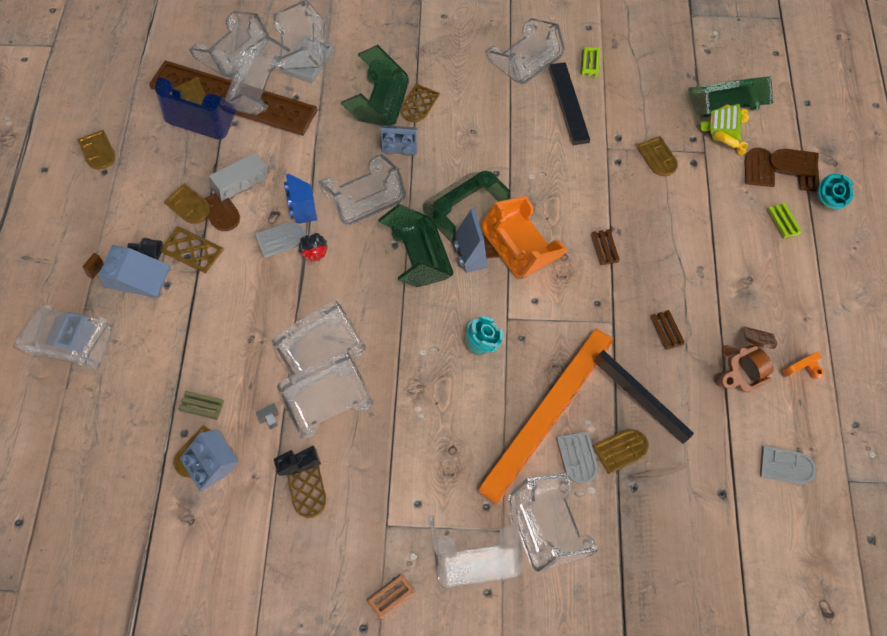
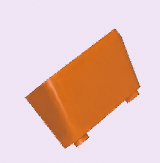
[481,196,567,278]

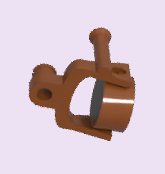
[716,345,773,393]

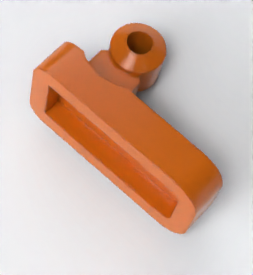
[781,351,824,379]

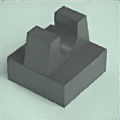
[256,403,279,429]

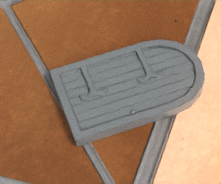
[255,222,305,258]
[556,431,598,484]
[761,446,817,485]

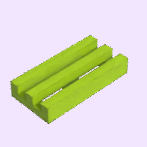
[582,47,600,77]
[767,202,802,239]

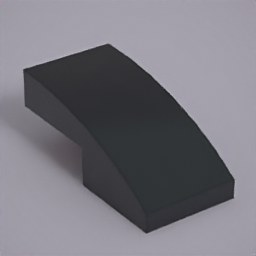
[274,445,321,476]

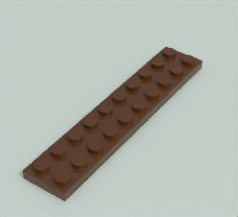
[149,60,318,136]

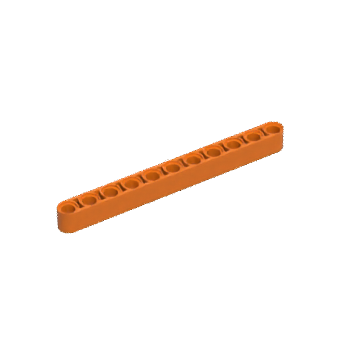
[478,328,614,504]

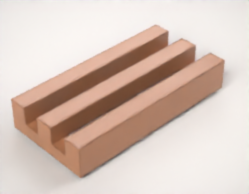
[367,574,415,620]

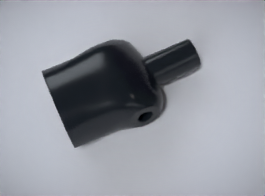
[127,237,163,259]

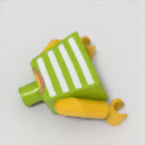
[701,104,749,156]

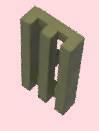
[178,391,224,420]

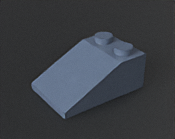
[454,208,487,273]
[98,245,170,298]

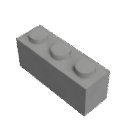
[209,153,268,201]

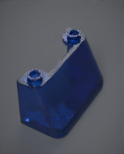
[155,77,236,140]

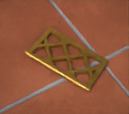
[161,226,224,274]

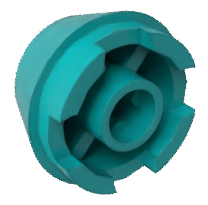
[817,174,854,209]
[465,316,504,355]

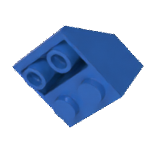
[284,174,317,224]

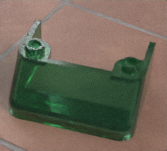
[341,44,409,126]
[689,76,774,117]
[423,171,510,244]
[378,203,454,287]

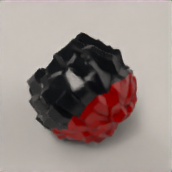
[298,233,328,261]

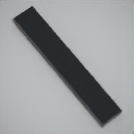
[549,62,590,145]
[594,350,694,444]

